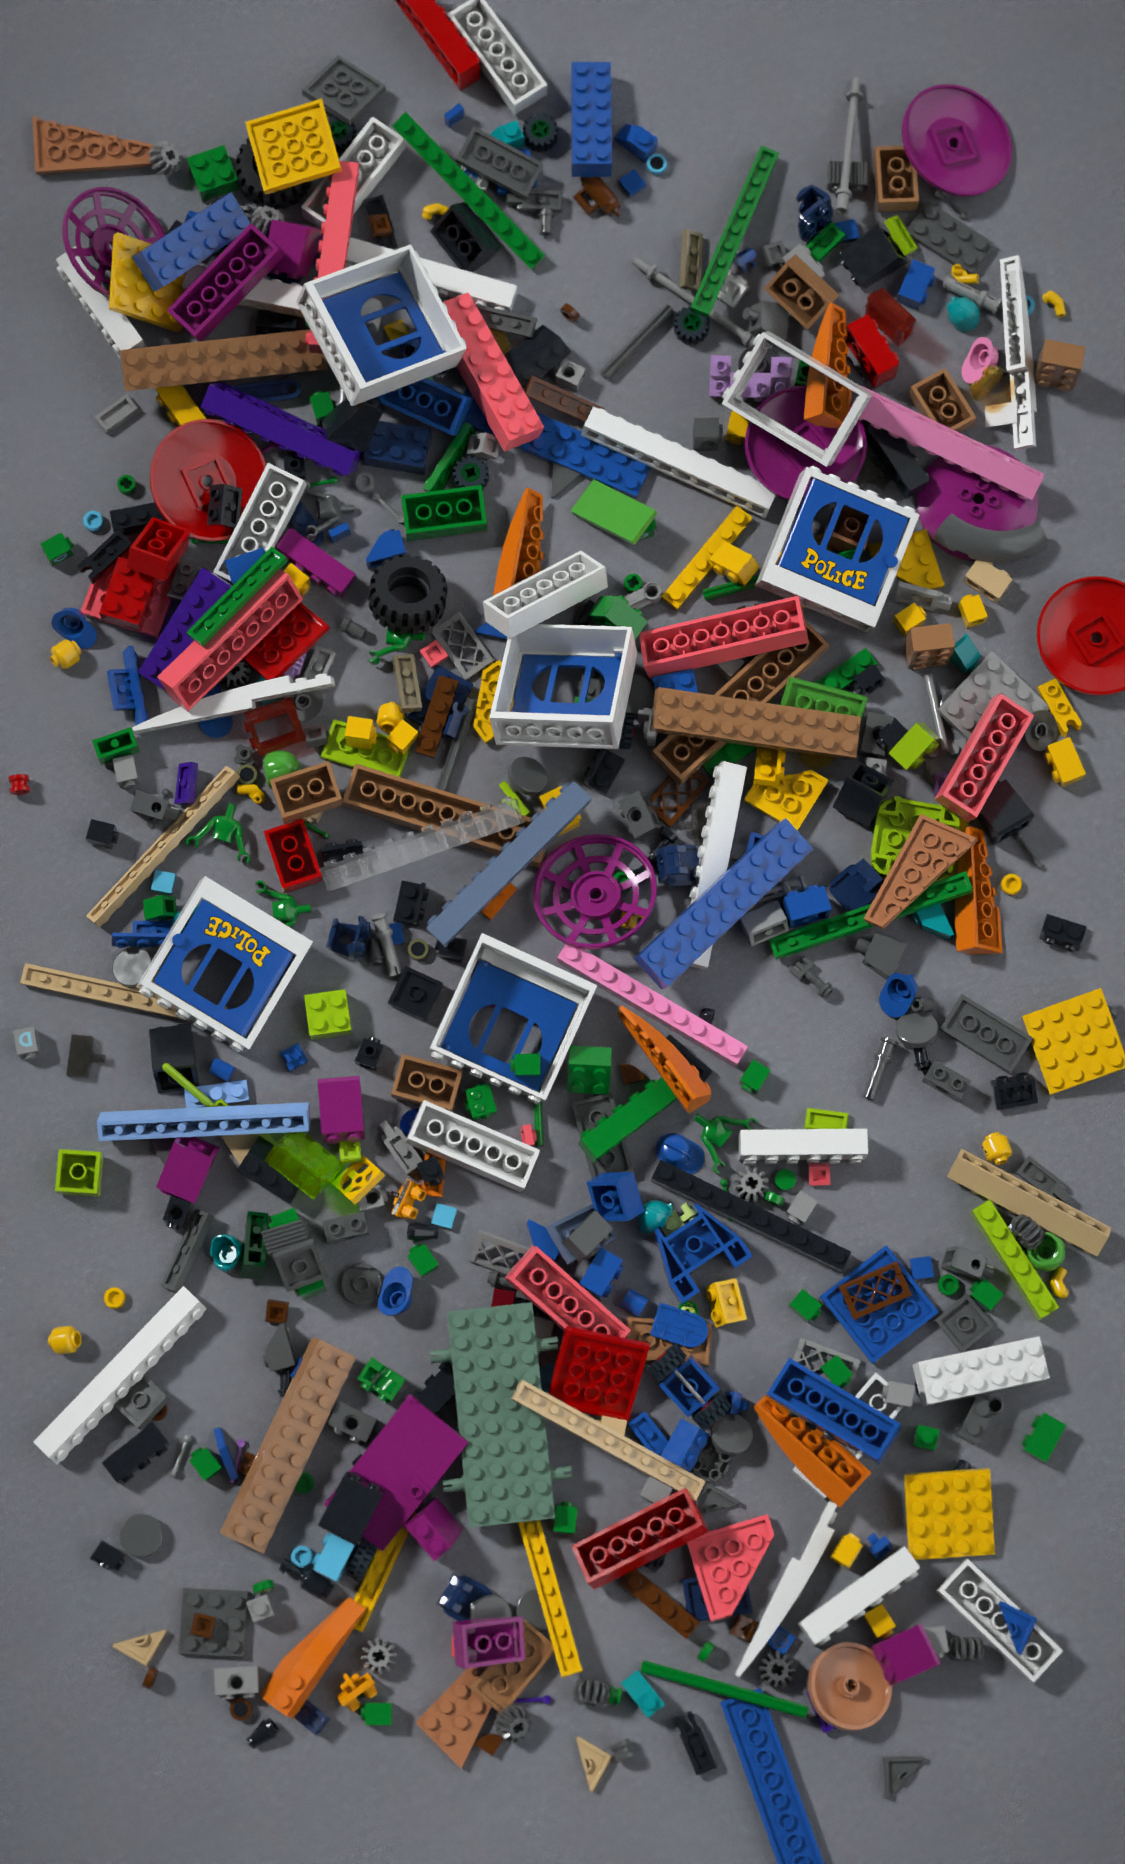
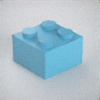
[312,1533,358,1582]

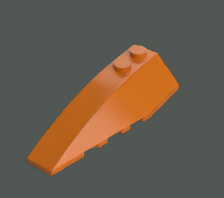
[804,302,852,428]
[493,487,543,596]
[955,826,1002,955]
[617,1005,712,1114]
[754,1395,872,1508]
[259,1597,367,1719]

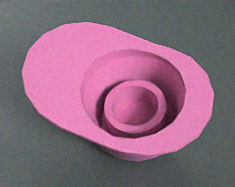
[962,337,999,384]

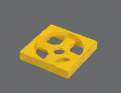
[332,1154,385,1205]

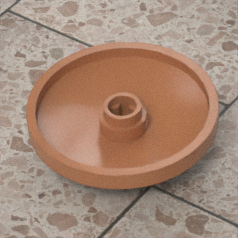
[808,1642,892,1731]

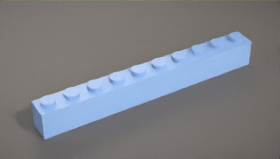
[97,1102,311,1141]

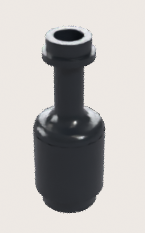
[279,1559,334,1600]

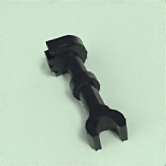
[632,826,679,884]

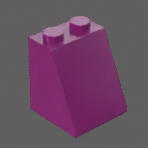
[268,219,324,279]
[317,1076,365,1144]
[156,1137,220,1204]
[404,1496,464,1561]

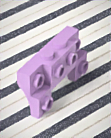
[709,355,792,402]

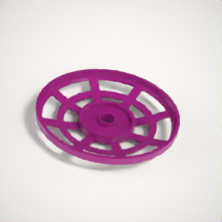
[62,187,166,298]
[533,834,657,949]

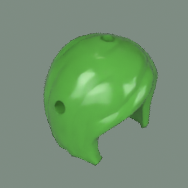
[264,751,301,789]
[1027,1232,1066,1271]

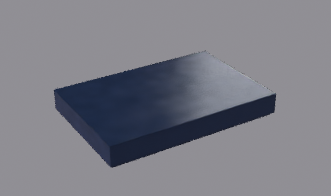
[682,1577,753,1621]

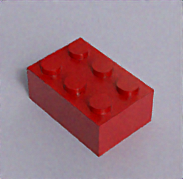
[844,314,900,389]
[127,517,191,581]
[99,557,158,632]
[263,818,323,894]

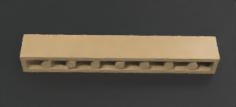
[947,1148,1112,1256]

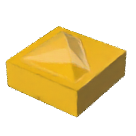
[383,318,409,341]

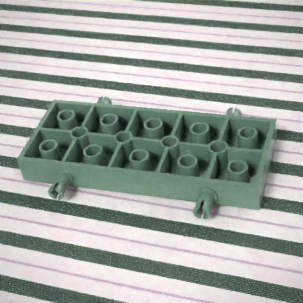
[429,1303,572,1528]

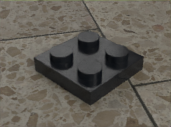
[388,966,443,1021]

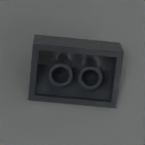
[430,202,501,273]
[504,325,572,391]
[237,1136,312,1205]

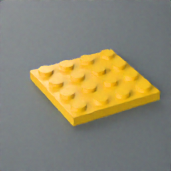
[245,99,342,195]
[109,232,185,332]
[1022,988,1125,1095]
[904,1468,995,1560]

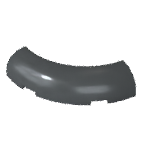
[933,514,1047,563]

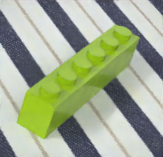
[970,1200,1059,1321]

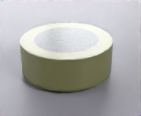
[237,764,258,785]
[408,939,429,961]

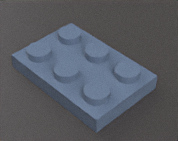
[546,1204,617,1265]

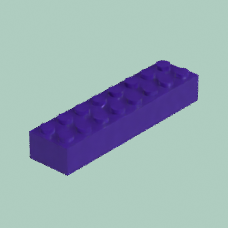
[201,381,364,476]

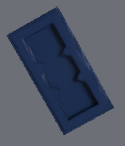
[295,1700,331,1736]

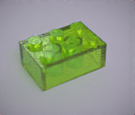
[265,1132,345,1200]

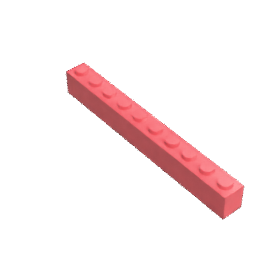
[305,161,359,354]

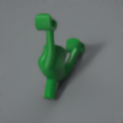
[368,627,425,665]
[186,803,251,864]
[255,880,311,939]
[693,1113,758,1174]

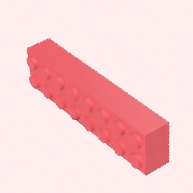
[443,292,544,452]
[157,569,303,712]
[639,596,809,679]

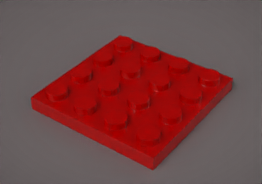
[242,602,330,680]
[547,1326,650,1421]

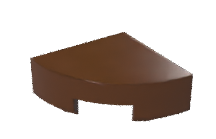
[619,1064,645,1086]
[475,1734,503,1756]

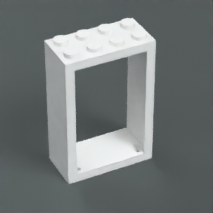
[722,331,873,467]

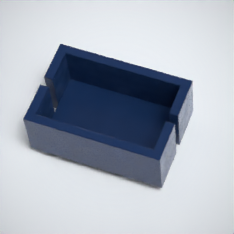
[364,421,431,475]

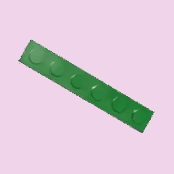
[187,546,288,647]

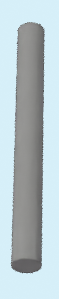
[924,674,949,752]

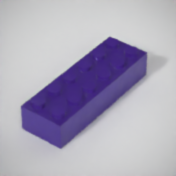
[138,568,233,690]

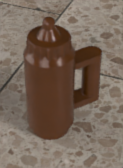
[573,177,621,217]

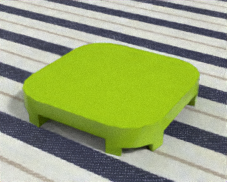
[870,796,960,882]

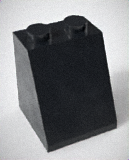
[839,224,909,289]
[322,396,384,452]
[833,761,894,827]
[977,779,1035,846]
[149,1023,200,1094]
[318,1471,385,1545]

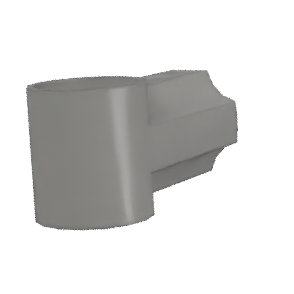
[624,582,662,610]

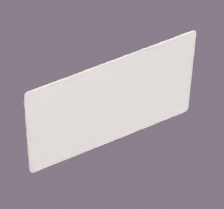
[985,401,1017,428]

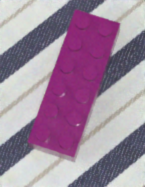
[167,223,284,342]

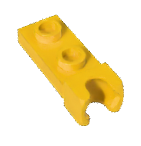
[1037,679,1082,737]

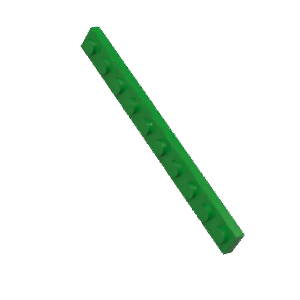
[392,112,546,270]
[690,146,779,318]
[702,648,878,780]
[769,871,973,960]

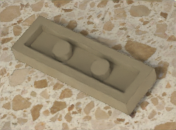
[680,229,703,293]
[393,654,422,713]

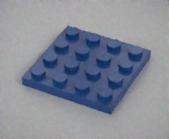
[820,1245,939,1364]

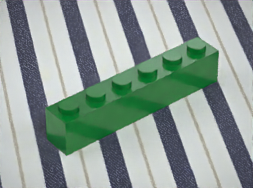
[578,1077,678,1164]

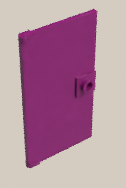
[324,1394,468,1552]

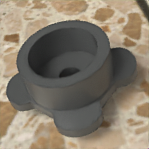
[234,744,256,765]

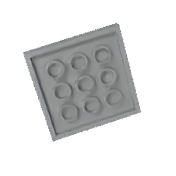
[936,651,1049,741]

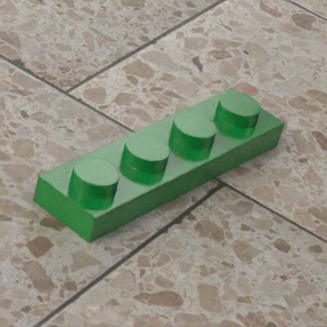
[423,422,477,492]

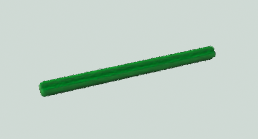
[703,548,861,601]
[640,1661,809,1718]

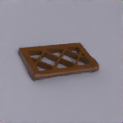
[649,771,710,828]
[838,1261,912,1320]

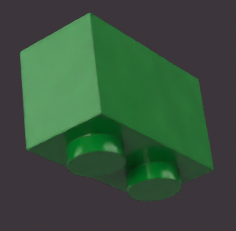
[92,727,140,765]
[1021,1413,1066,1464]

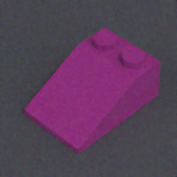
[452,1616,525,1669]
[871,1624,941,1686]

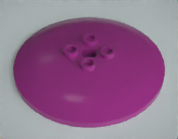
[901,84,1012,197]
[745,386,867,503]
[916,445,1038,561]

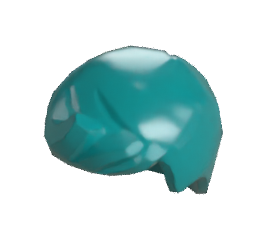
[947,297,980,333]
[637,1200,674,1234]
[210,1234,243,1272]

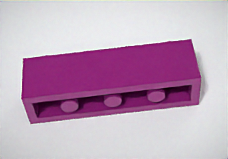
[276,527,357,598]

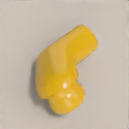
[422,203,449,220]
[951,264,979,284]
[1042,291,1066,318]
[237,784,265,804]
[1050,1266,1069,1299]

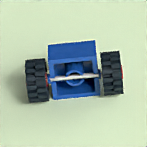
[647,1343,732,1431]

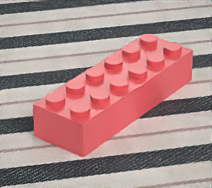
[934,693,1034,822]
[504,1246,631,1338]

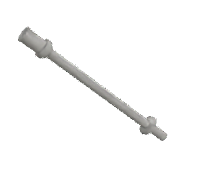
[835,77,864,215]
[632,257,756,346]

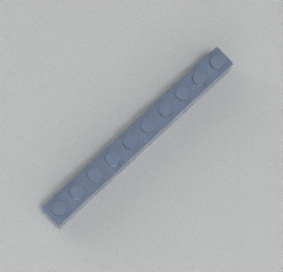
[426,781,592,947]

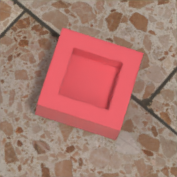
[420,639,448,669]
[520,1124,537,1147]
[809,1163,830,1186]

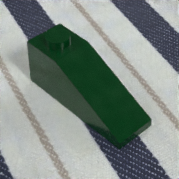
[240,1211,269,1280]

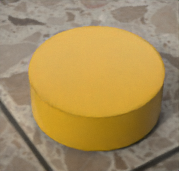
[1001,874,1022,895]
[104,1287,126,1309]

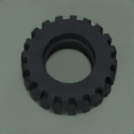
[236,137,312,210]
[368,555,448,635]

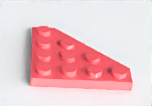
[687,1514,774,1622]

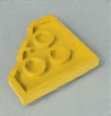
[868,529,945,590]
[473,659,518,744]
[744,770,829,831]

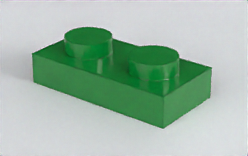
[806,222,846,263]

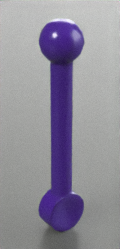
[512,1695,551,1705]

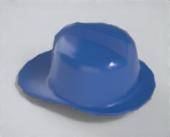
[52,608,97,649]
[879,973,918,1018]
[656,1133,704,1174]
[378,1267,413,1316]

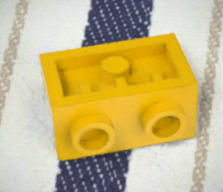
[753,748,786,787]
[706,1278,747,1327]

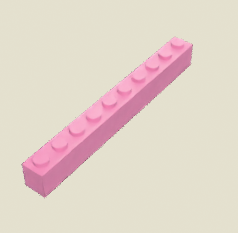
[849,386,1044,500]
[557,944,748,1068]

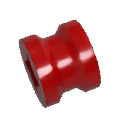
[8,774,30,795]

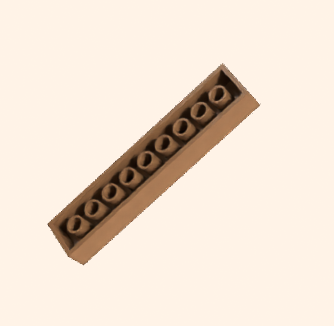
[119,330,327,391]
[652,620,829,786]
[650,687,861,760]
[342,763,547,868]
[219,1337,356,1554]

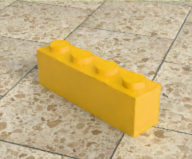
[155,385,206,426]

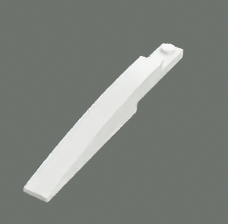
[1000,255,1037,451]
[132,673,335,734]
[735,1499,838,1677]

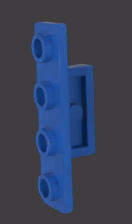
[107,646,148,725]
[112,921,182,948]

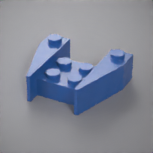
[654,1203,753,1304]

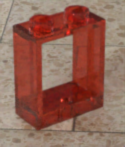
[864,287,917,347]
[243,696,306,756]

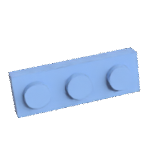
[184,1080,249,1108]

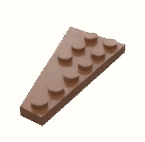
[32,116,153,175]
[864,814,977,930]
[415,1666,491,1769]

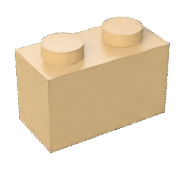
[963,560,1013,604]

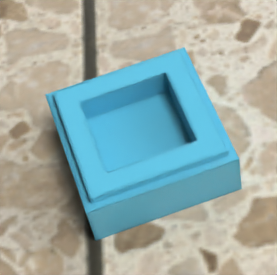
[151,870,176,895]
[431,1203,457,1230]

